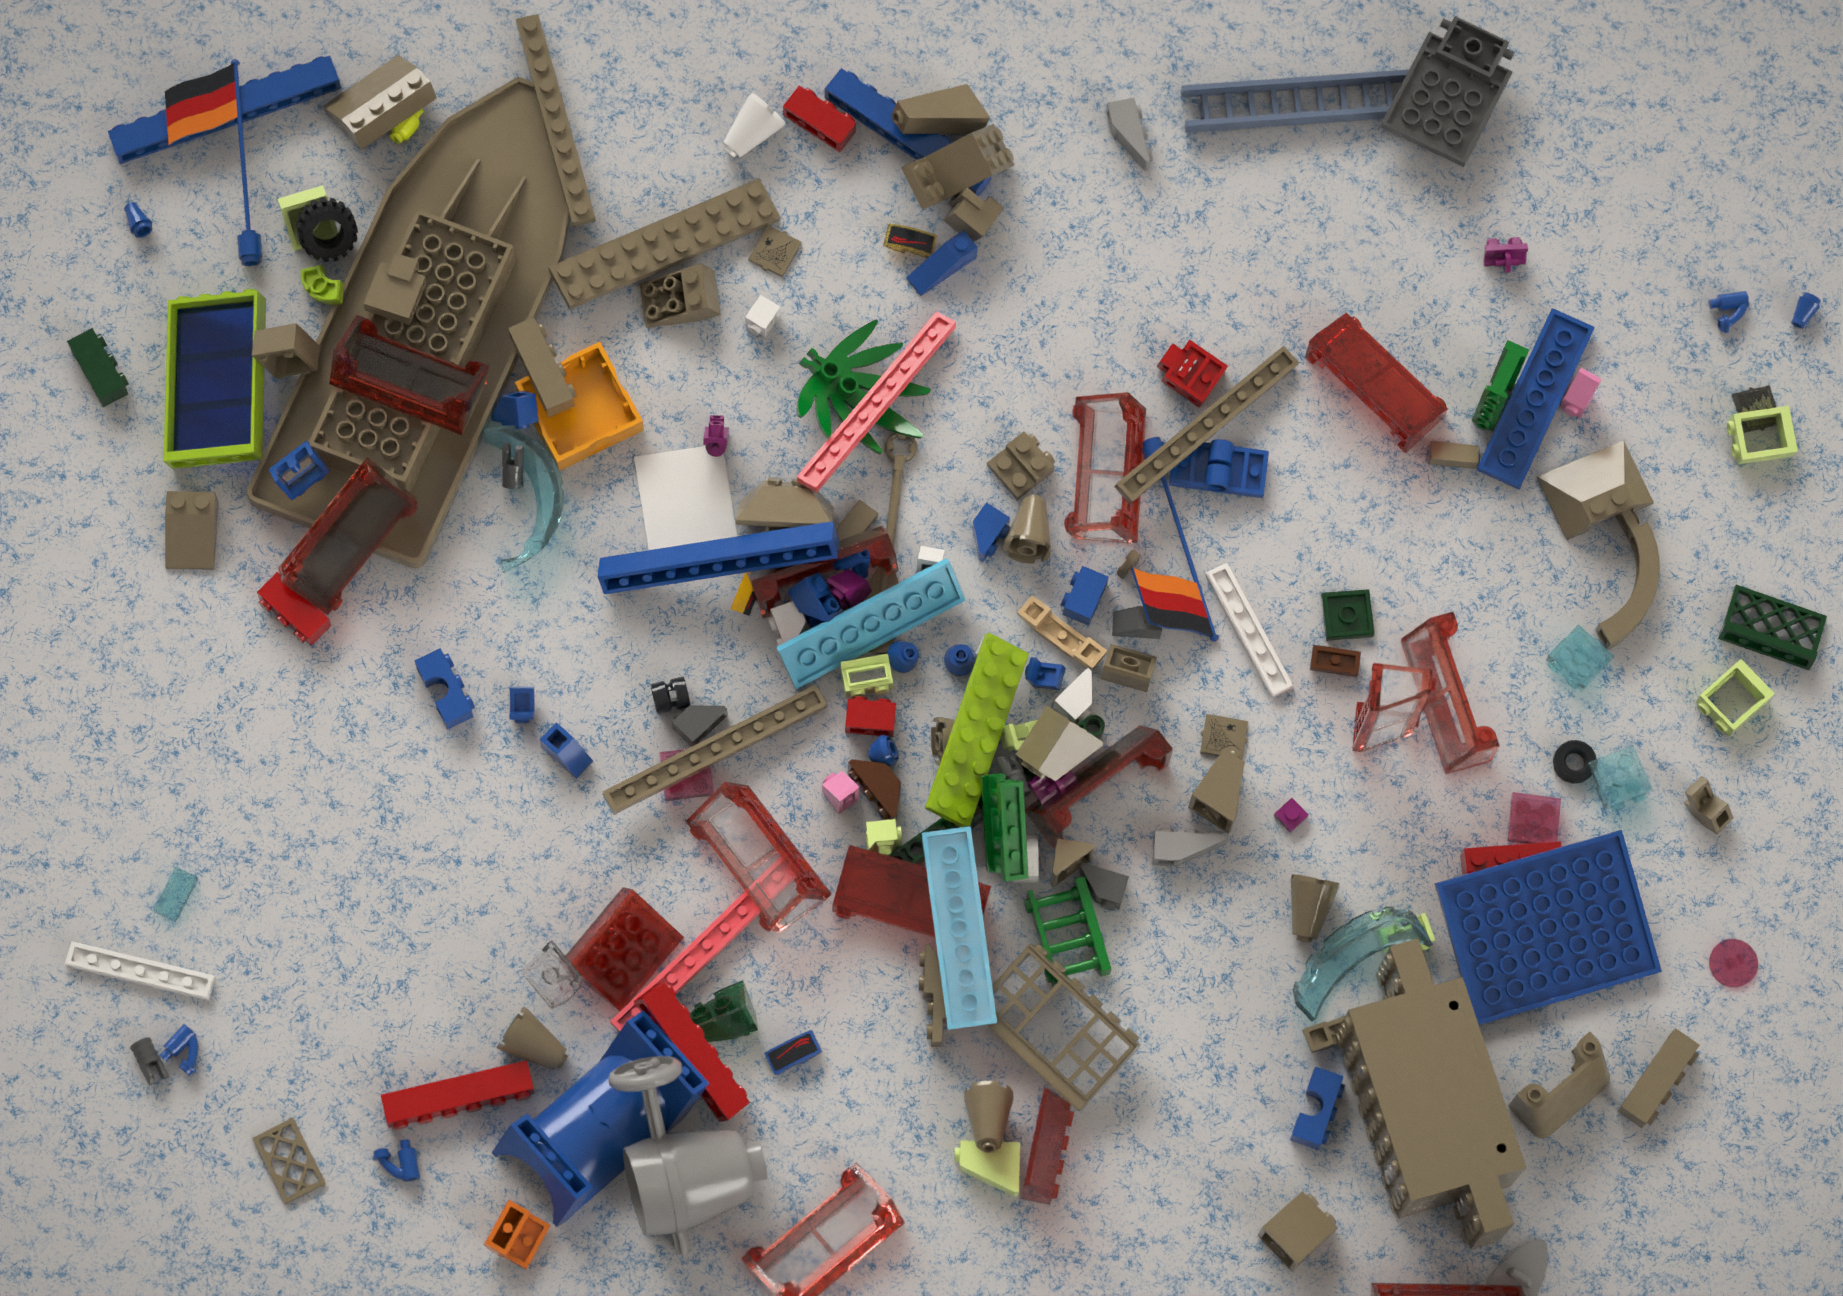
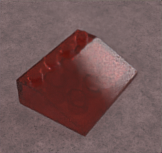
[560,887,684,1011]
[1021,1088,1074,1205]

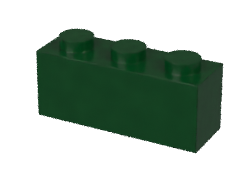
[67,328,129,407]

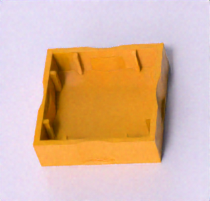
[515,342,644,471]

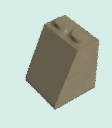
[1015,706,1104,781]
[1188,748,1245,834]
[1257,1191,1338,1272]

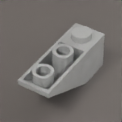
[1106,98,1153,171]
[1152,828,1228,866]

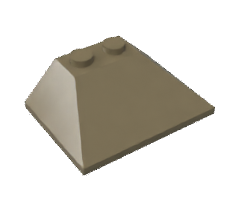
[1537,440,1654,540]
[735,478,834,527]

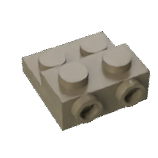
[987,431,1055,500]

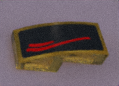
[883,224,937,258]

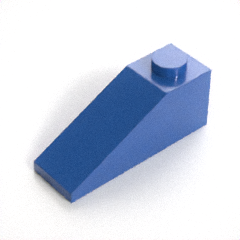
[907,230,978,296]

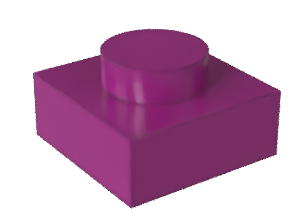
[1274,798,1309,833]

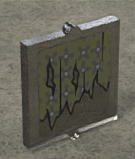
[1732,385,1777,433]

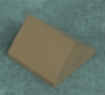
[1101,644,1157,692]
[1050,838,1095,887]

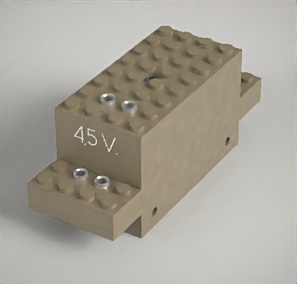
[1335,938,1526,1250]

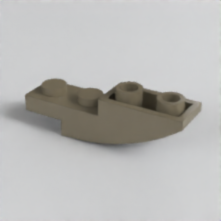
[918,944,947,1047]

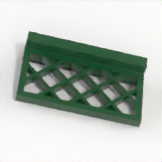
[1718,584,1827,670]

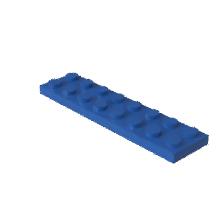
[1476,308,1595,490]

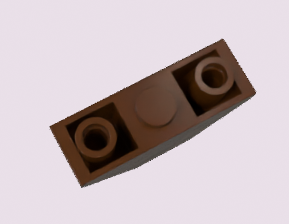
[847,759,901,820]

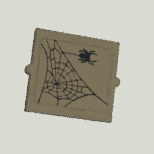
[748,225,802,277]
[1200,714,1248,760]

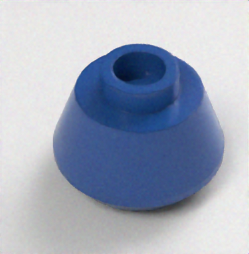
[887,640,919,673]
[944,644,977,676]
[868,735,899,766]

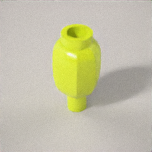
[389,109,424,144]

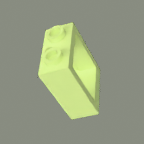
[1727,406,1798,465]
[1696,659,1775,736]

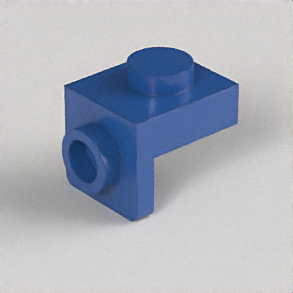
[1025,657,1066,690]
[509,687,535,723]

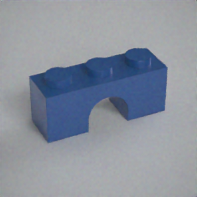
[414,648,475,730]
[1290,1066,1346,1150]

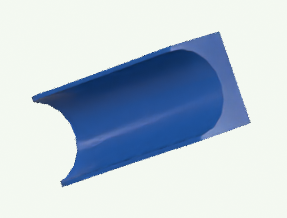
[492,1010,710,1227]

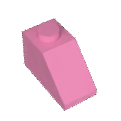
[1560,368,1602,418]
[822,771,859,814]

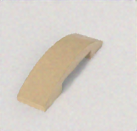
[1017,595,1108,670]

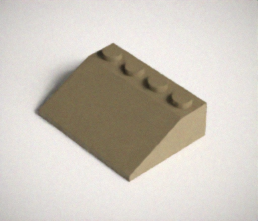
[323,55,437,150]

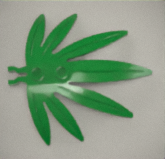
[797,320,931,455]

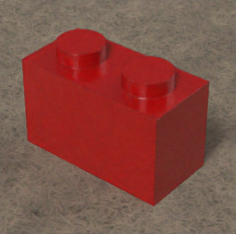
[845,696,896,737]

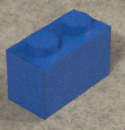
[1061,566,1109,626]

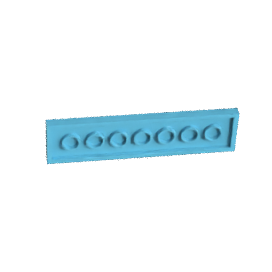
[776,558,966,689]
[922,826,997,1030]

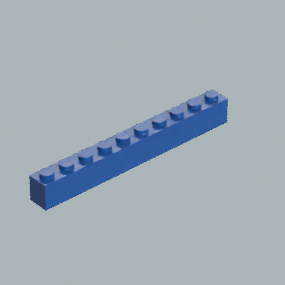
[108,56,341,164]
[597,521,839,595]

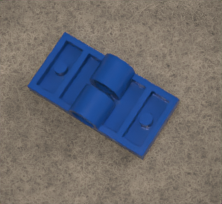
[1168,439,1269,498]

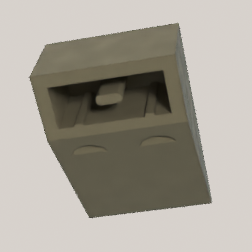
[640,263,721,328]

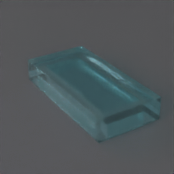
[153,867,198,922]

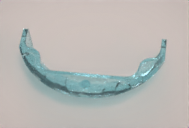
[483,426,564,573]
[1293,906,1433,1022]

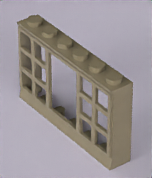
[987,944,1141,1111]

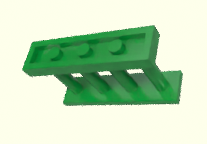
[1024,876,1111,987]

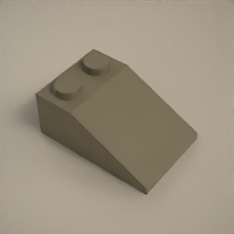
[165,491,218,570]

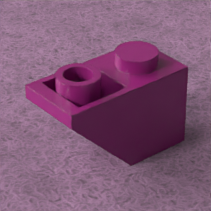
[827,569,872,610]

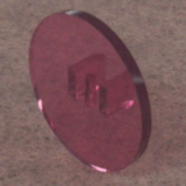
[1709,939,1758,987]

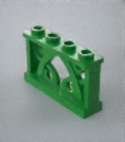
[1471,340,1529,430]

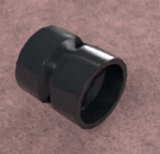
[650,676,690,714]

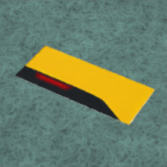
[730,571,766,616]

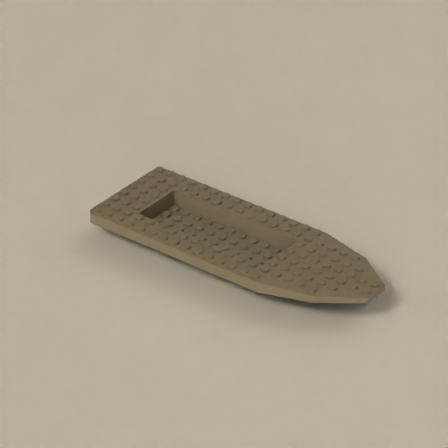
[247,77,570,568]

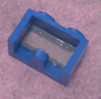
[269,441,330,501]

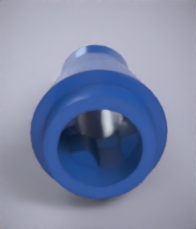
[124,202,152,238]
[1791,292,1821,329]

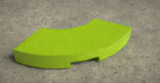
[301,265,344,305]

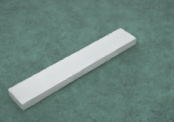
[1205,563,1294,699]
[65,941,216,1001]

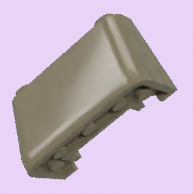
[1508,1032,1610,1138]

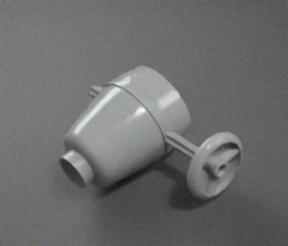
[609,1056,767,1255]

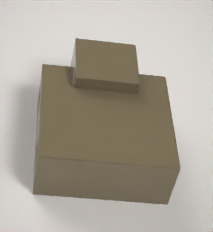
[364,253,427,325]

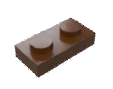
[1310,645,1361,677]

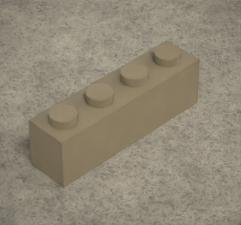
[508,317,576,418]
[1617,1028,1700,1128]

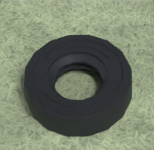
[1553,740,1597,784]

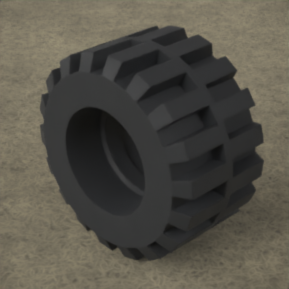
[296,197,358,262]

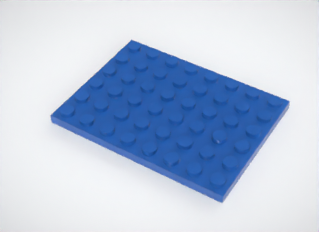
[1434,830,1662,1025]

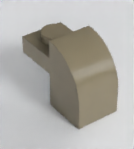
[1684,776,1734,834]

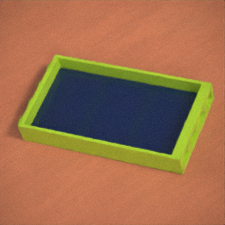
[163,289,266,469]

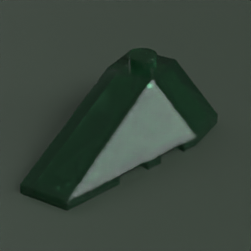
[689,980,758,1042]

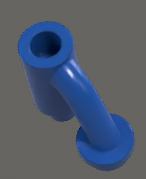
[1709,291,1749,333]
[833,544,871,579]
[159,1024,198,1076]
[372,1139,420,1182]

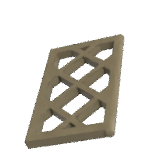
[253,1117,326,1204]

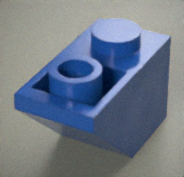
[491,391,539,429]
[972,502,1011,562]
[787,572,843,622]
[540,722,593,779]

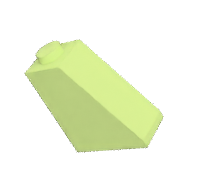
[954,1140,1020,1196]

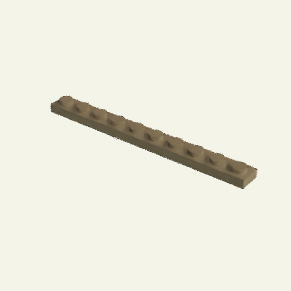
[516,14,596,227]
[1114,346,1299,504]
[602,685,828,815]

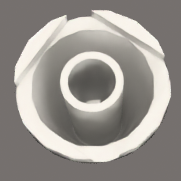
[723,93,786,158]

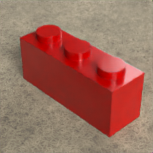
[783,85,856,153]
[257,572,331,646]

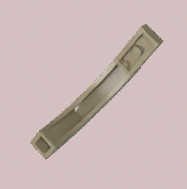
[1595,509,1660,651]

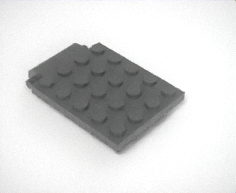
[1380,16,1515,167]

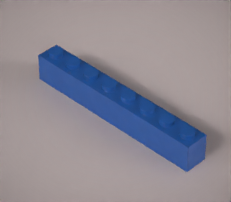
[825,68,992,196]

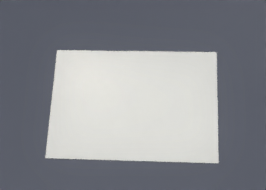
[634,446,737,550]

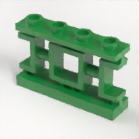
[981,773,1029,882]

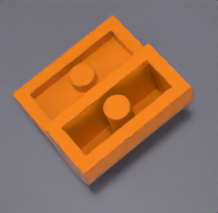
[483,1200,551,1269]

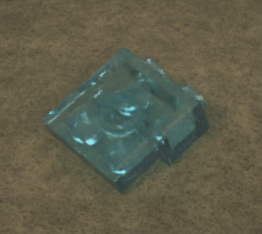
[1546,624,1614,692]
[1588,745,1653,812]

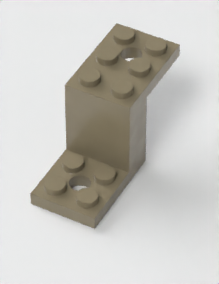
[901,124,1015,210]

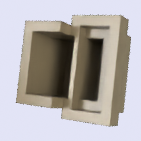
[943,188,1004,242]

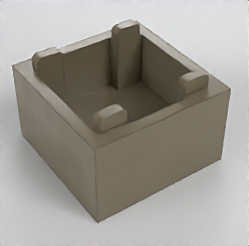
[252,323,320,379]

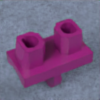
[1483,237,1528,273]
[703,415,729,457]
[1028,770,1077,804]

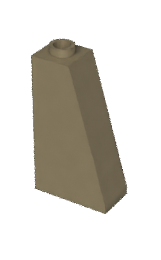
[891,84,990,134]

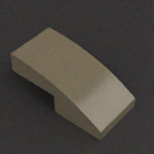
[1302,1016,1345,1053]

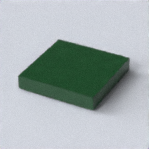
[1321,589,1375,641]

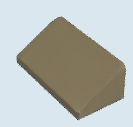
[1429,441,1479,469]

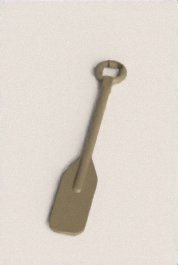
[865,433,918,654]

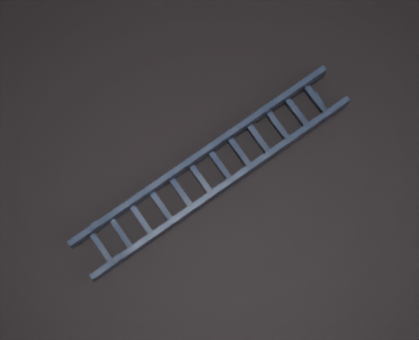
[1180,69,1409,133]

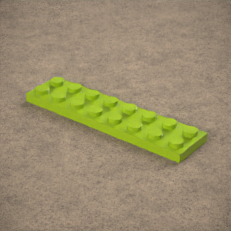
[924,633,1029,827]

